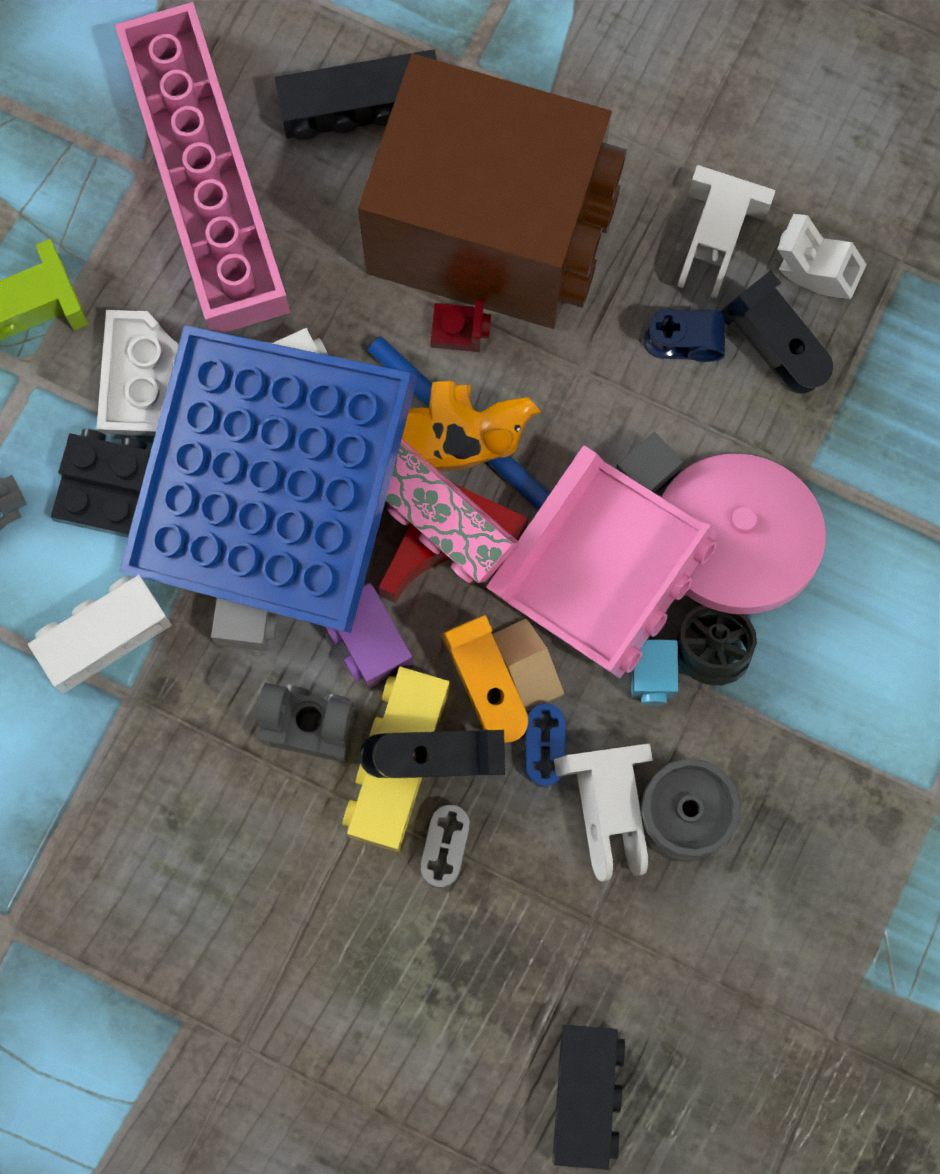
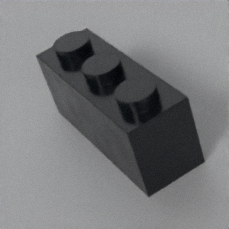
[552,1025,625,1170]

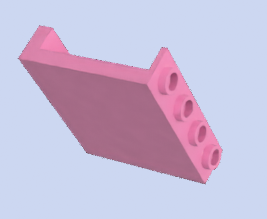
[486,445,718,679]

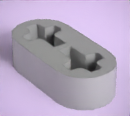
[421,805,470,888]

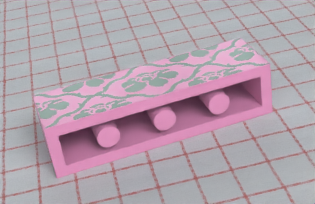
[386,438,519,583]

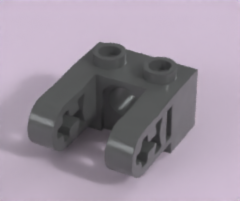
[256,683,358,763]

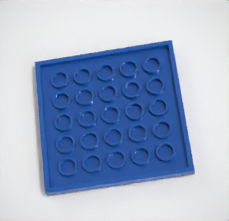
[119,325,418,633]

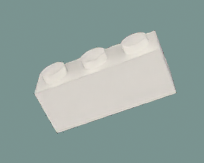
[28,575,172,694]

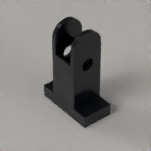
[720,270,833,394]
[359,730,505,778]

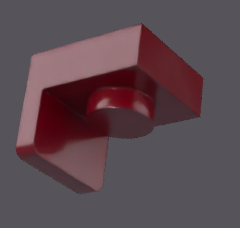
[430,299,491,352]

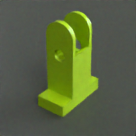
[0,239,89,341]

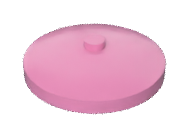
[662,454,826,614]

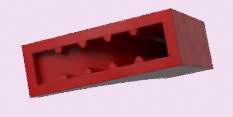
[379,483,528,603]

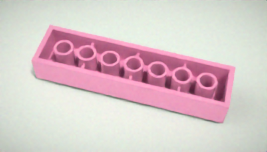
[115,2,290,333]

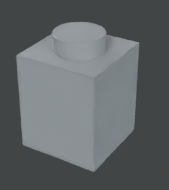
[211,598,278,651]

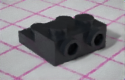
[51,429,151,538]

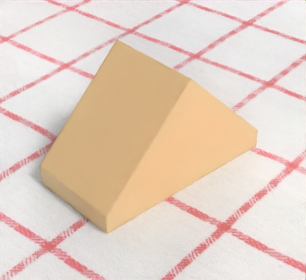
[492,618,564,713]

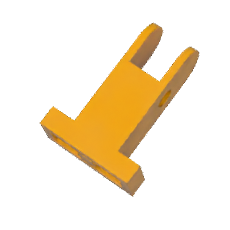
[439,615,528,743]

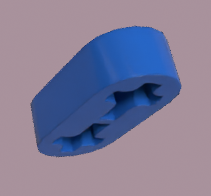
[525,703,565,788]

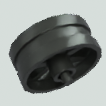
[676,605,757,686]

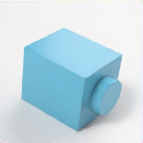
[631,640,678,705]

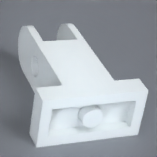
[677,165,776,299]
[554,743,653,881]

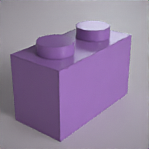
[325,583,414,689]

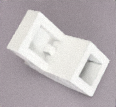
[777,214,867,300]

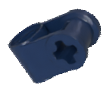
[644,309,725,362]

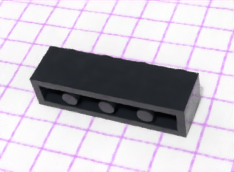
[275,49,437,140]

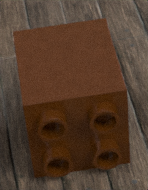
[358,53,627,329]

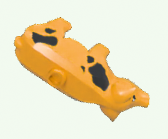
[402,381,541,472]

